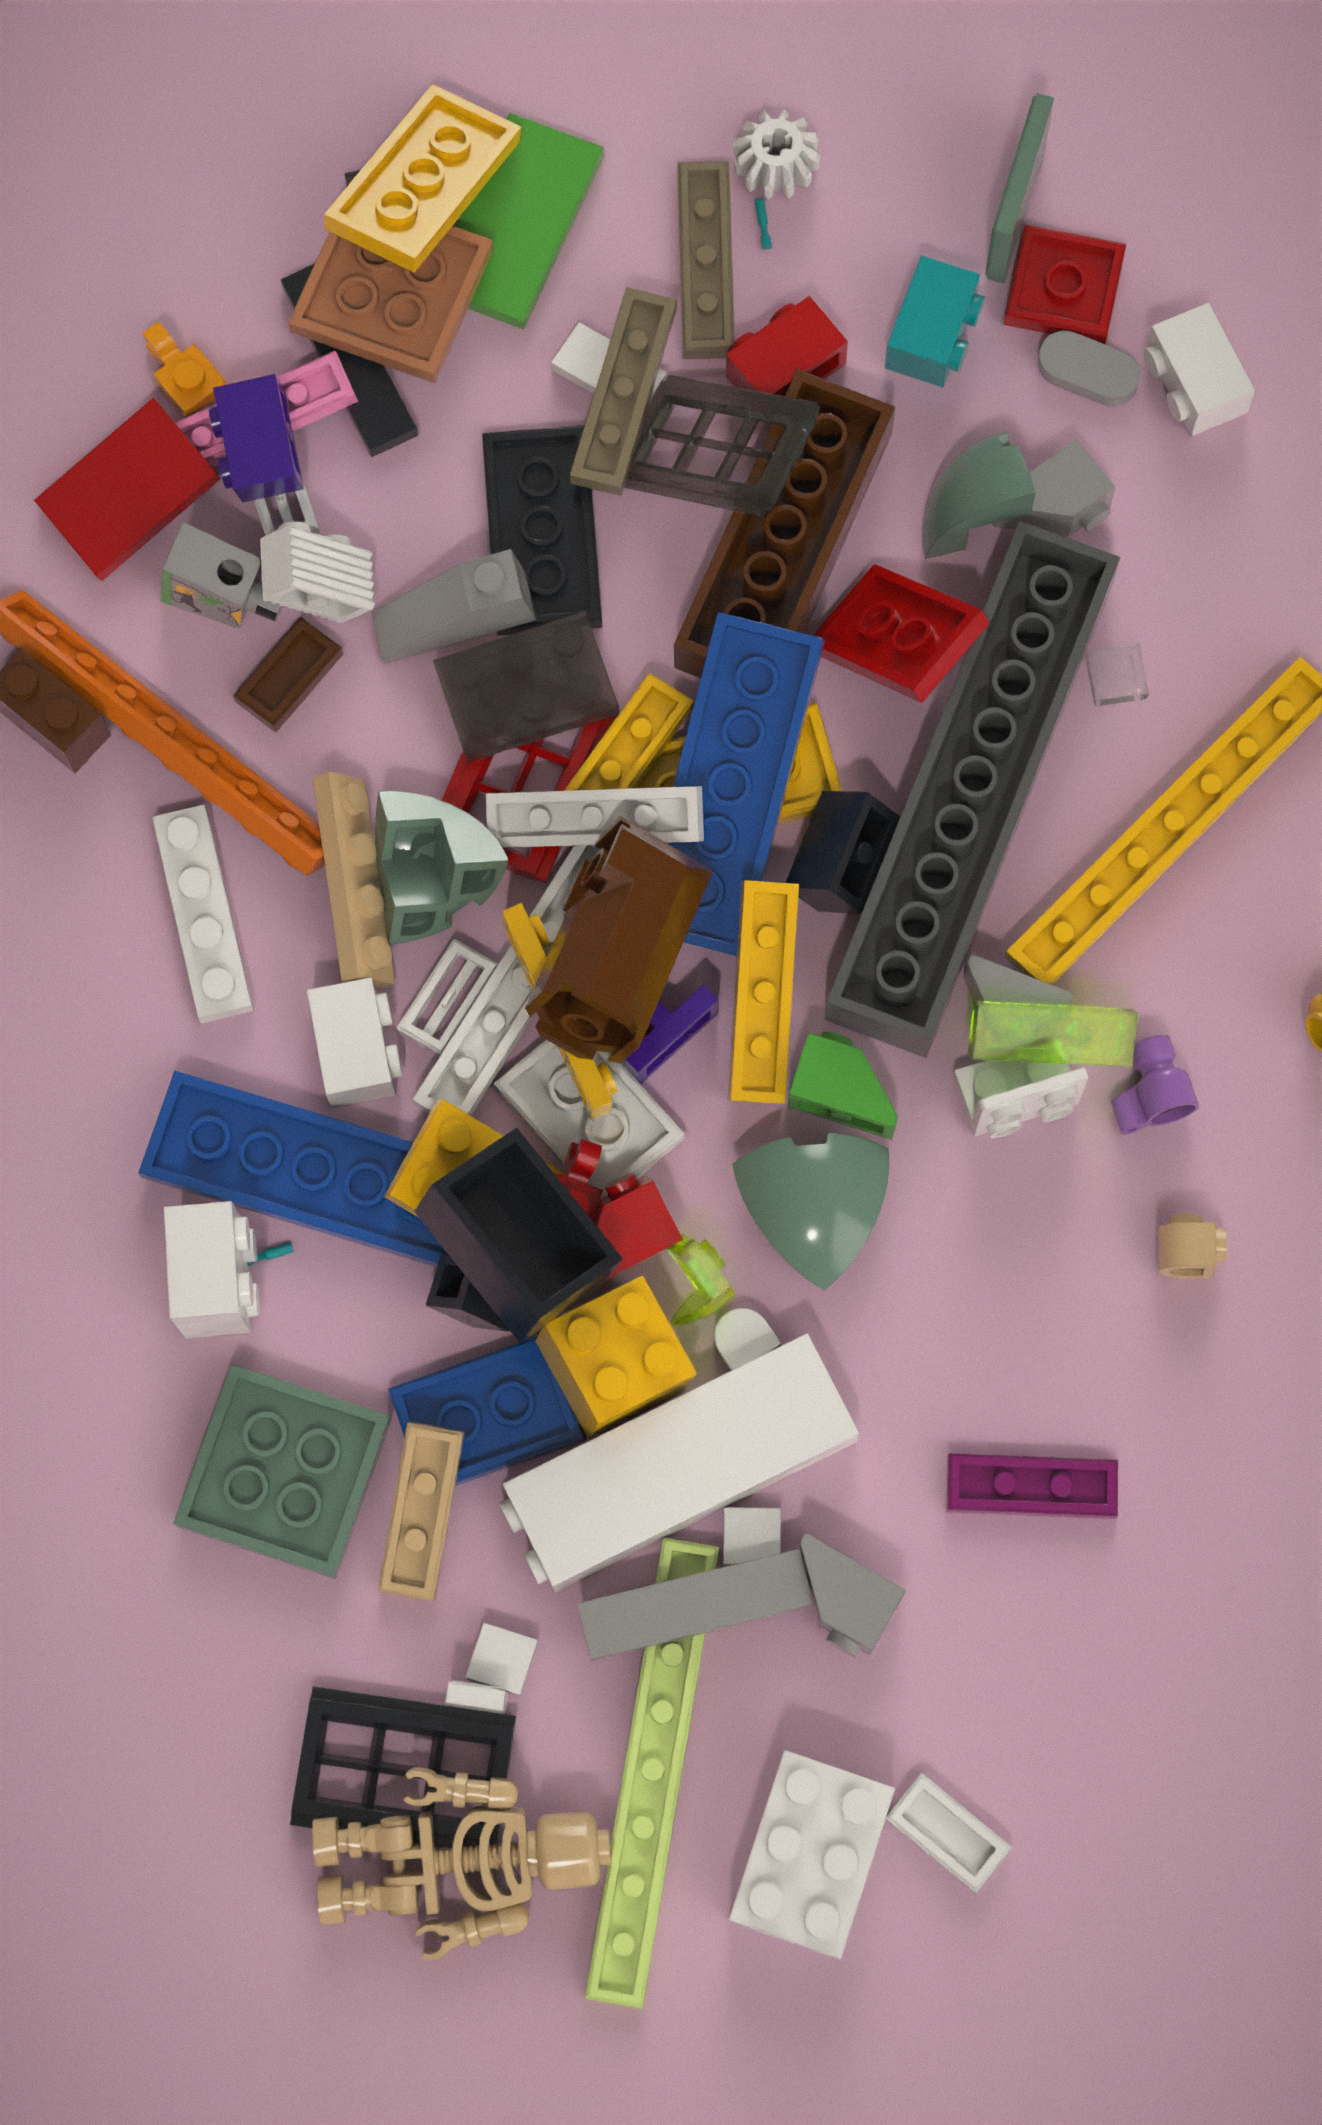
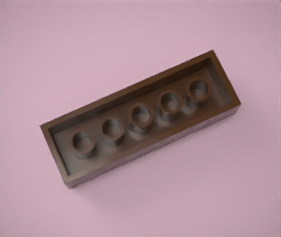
[674,369,896,679]

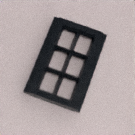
[290,1686,516,1849]

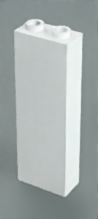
[499,1333,859,1593]

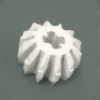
[733,108,820,201]

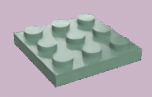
[173,1364,392,1579]

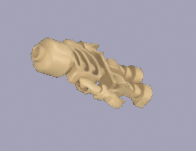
[312,1767,612,1960]

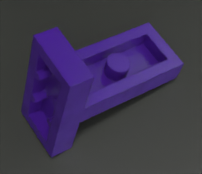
[623,984,719,1085]

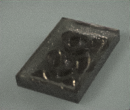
[433,611,620,763]

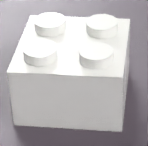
[164,1201,260,1339]

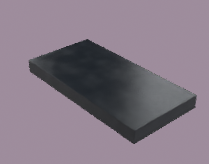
[482,425,603,636]

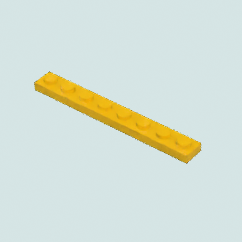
[1005,656,1322,985]

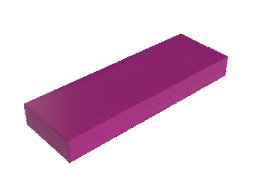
[946,1453,1118,1519]

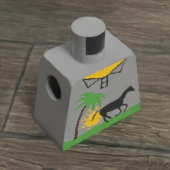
[161,522,282,628]

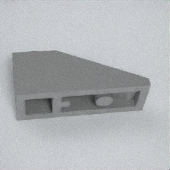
[371,549,536,664]

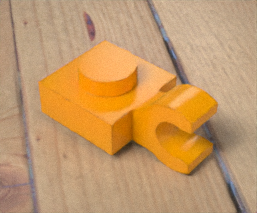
[142,322,227,418]

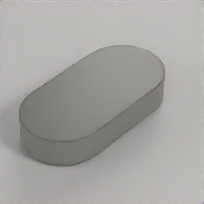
[1038,331,1140,406]

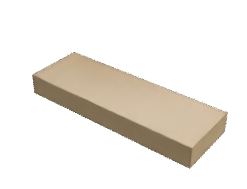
[378,1422,465,1601]

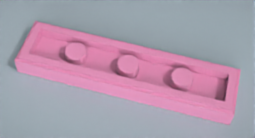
[176,351,358,468]

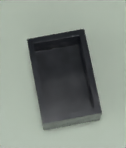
[414,1127,623,1343]

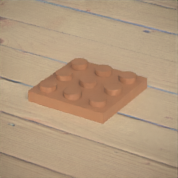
[288,226,494,383]

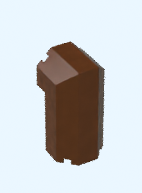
[525,816,713,1063]

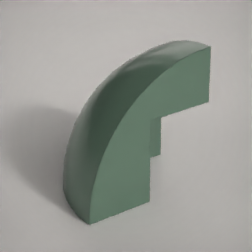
[922,431,1036,559]
[375,791,508,945]
[732,1133,889,1291]

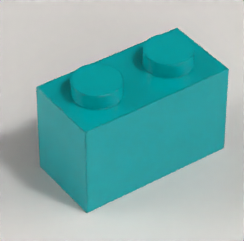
[884,255,985,388]

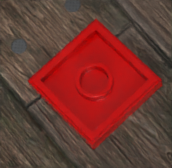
[1003,224,1126,344]

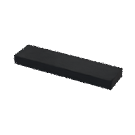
[280,264,418,458]

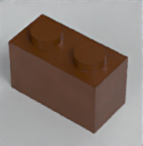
[0,649,111,774]

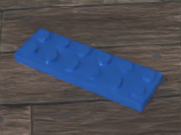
[667,612,825,956]
[138,1070,447,1267]

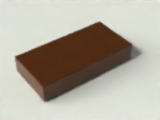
[233,617,344,733]

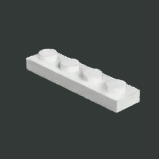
[486,786,704,848]
[152,804,254,1024]

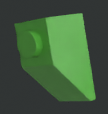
[787,1031,898,1140]

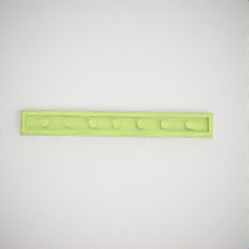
[585,1537,719,2009]

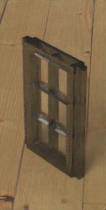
[624,375,820,517]

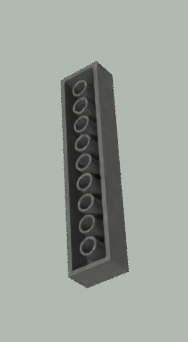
[824,521,1120,1058]

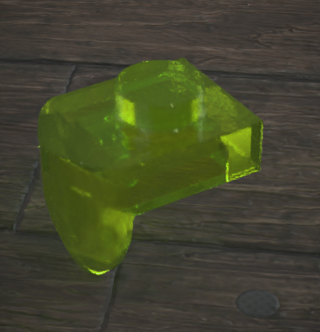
[666,1233,736,1327]

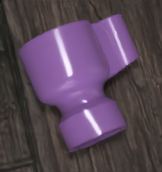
[1111,1035,1199,1135]

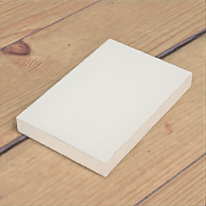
[494,1040,685,1198]

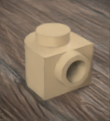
[1158,1214,1227,1279]

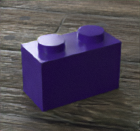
[209,374,304,503]

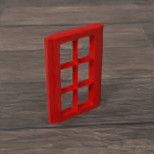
[441,665,619,883]

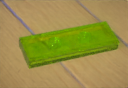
[968,1001,1138,1067]

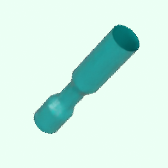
[755,199,772,250]
[247,1242,294,1266]

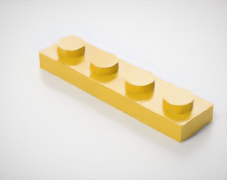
[727,880,799,1104]
[502,903,617,1120]

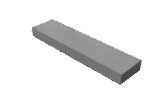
[577,1548,814,1661]

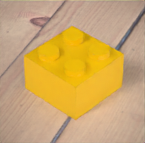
[535,1275,697,1439]

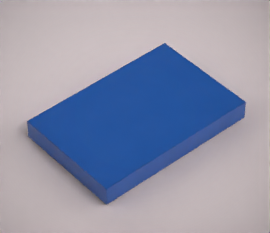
[388,1336,584,1486]

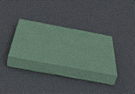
[985,93,1054,284]

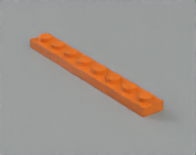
[0,590,325,876]

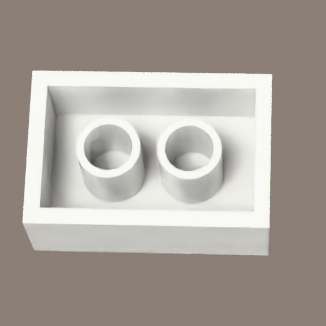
[729,1750,895,1960]

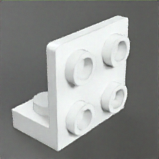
[953,1038,1088,1138]

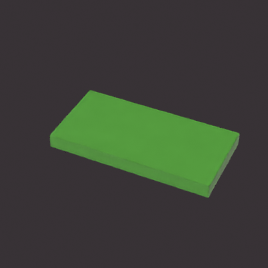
[456,112,604,330]

